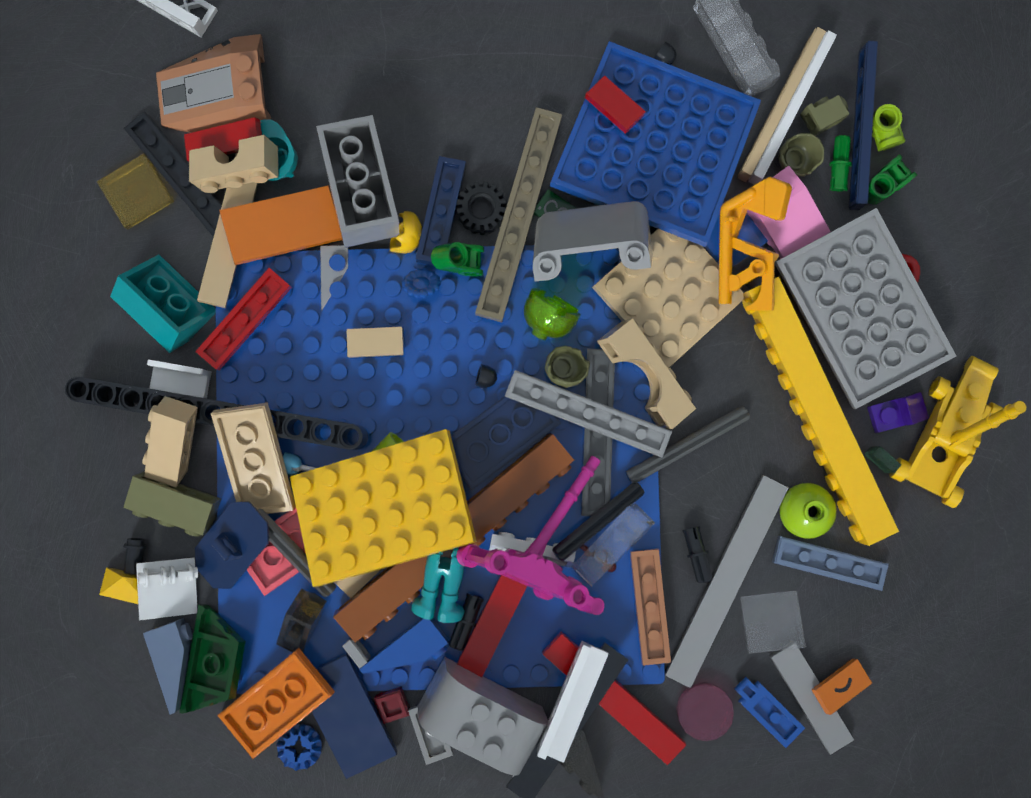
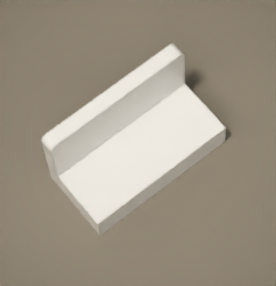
[147,360,212,399]

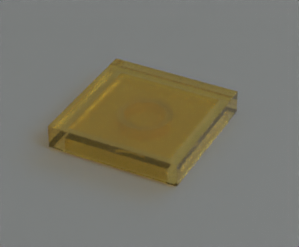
[97,153,174,230]

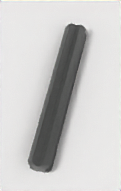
[258,509,336,597]

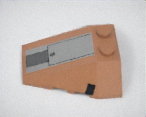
[156,34,271,133]

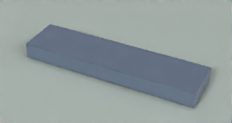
[772,536,888,591]

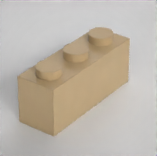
[143,396,198,487]

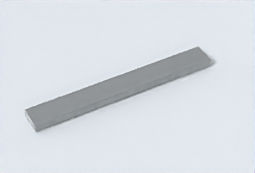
[665,475,788,688]

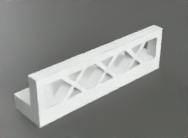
[137,0,218,38]
[537,641,609,763]

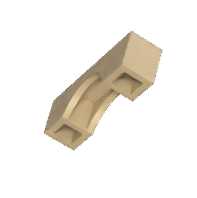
[597,318,696,429]

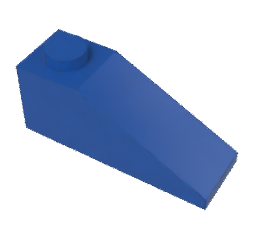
[359,618,450,674]

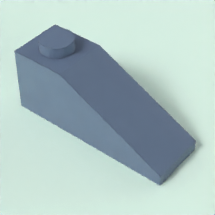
[143,618,193,714]

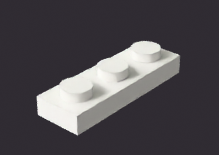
[489,532,576,568]

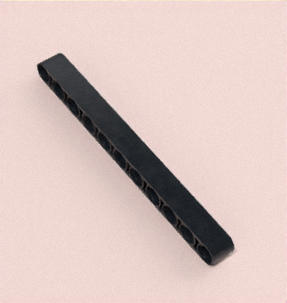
[65,377,368,450]

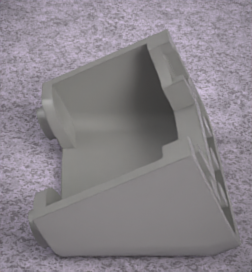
[533,201,653,282]

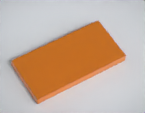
[219,186,342,265]
[217,648,335,759]

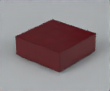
[374,686,410,724]

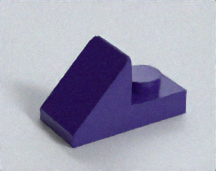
[867,392,929,433]

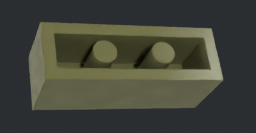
[123,471,221,536]

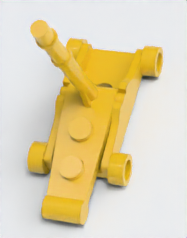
[889,356,1027,508]

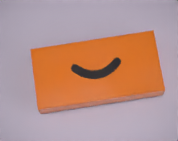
[811,659,872,715]

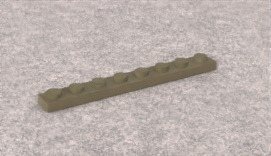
[475,107,562,323]

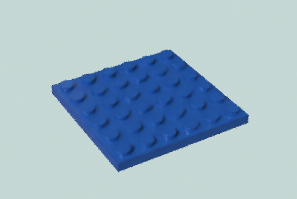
[550,41,761,247]

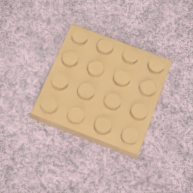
[592,229,745,367]

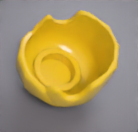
[390,211,422,254]

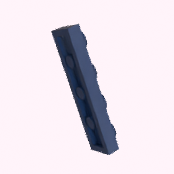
[416,156,466,266]

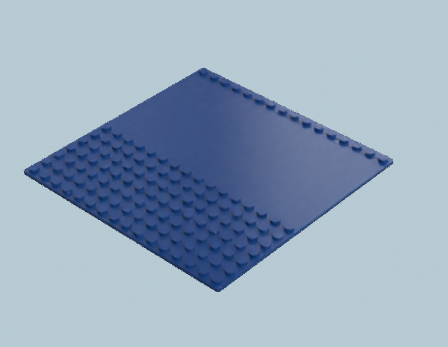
[216,245,665,694]

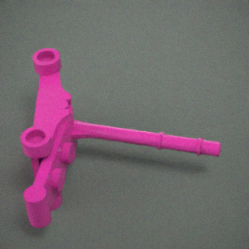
[456,456,604,615]

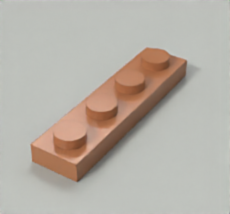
[630,548,671,665]

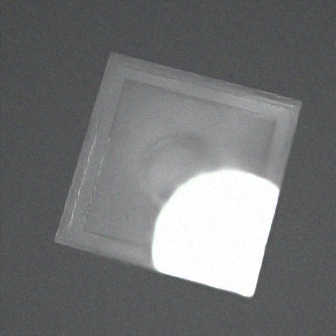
[740,591,806,654]

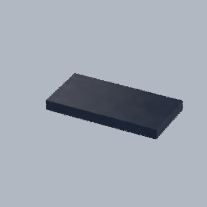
[451,396,561,490]
[312,653,398,779]

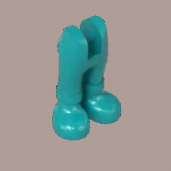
[411,547,464,623]

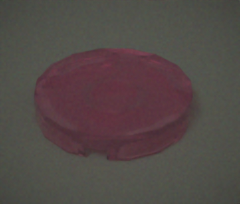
[677,682,734,741]

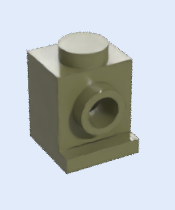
[800,95,849,136]

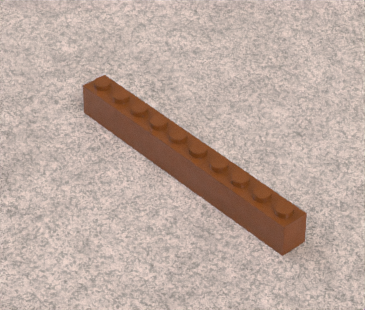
[333,433,574,643]

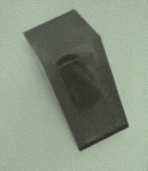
[276,588,327,653]

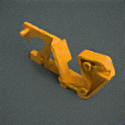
[719,177,792,311]

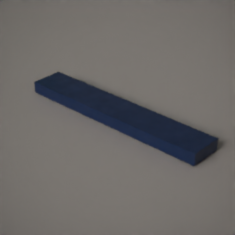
[849,41,878,210]

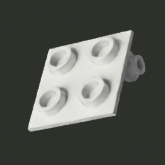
[136,557,198,620]

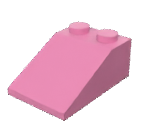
[747,166,831,259]

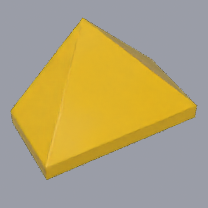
[99,567,138,604]

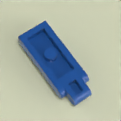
[734,677,805,748]

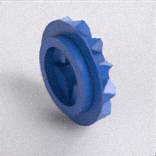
[276,724,322,771]

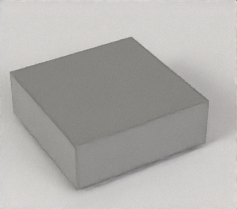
[342,638,371,669]

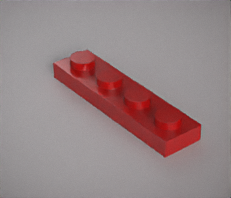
[195,268,292,370]

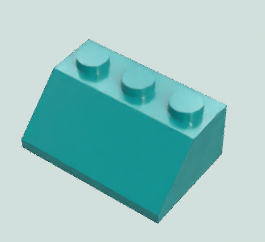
[110,255,216,353]

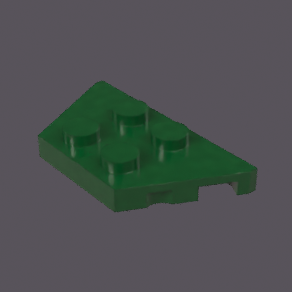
[179,604,246,714]

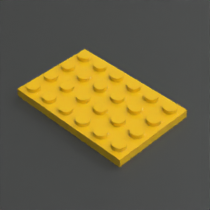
[290,429,477,587]

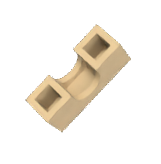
[189,135,278,193]

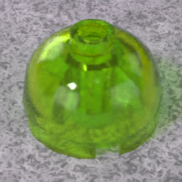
[524,288,581,340]

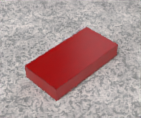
[585,75,646,134]

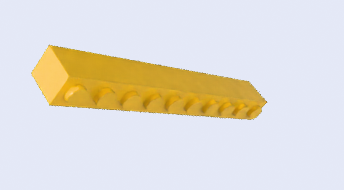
[742,277,899,546]

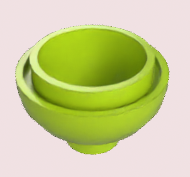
[780,483,837,539]

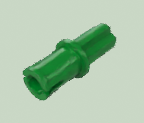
[829,135,852,192]

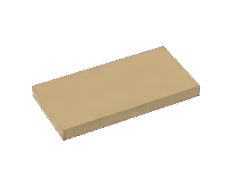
[211,402,296,514]

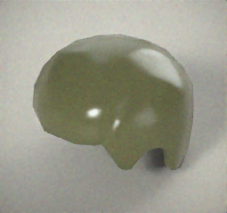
[778,133,824,177]
[545,345,590,388]

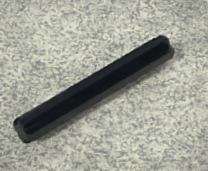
[552,483,645,561]

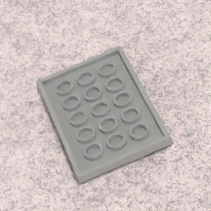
[774,208,956,409]

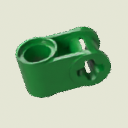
[868,154,917,205]
[431,242,484,276]

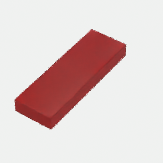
[184,117,262,162]

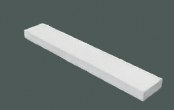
[748,30,837,185]

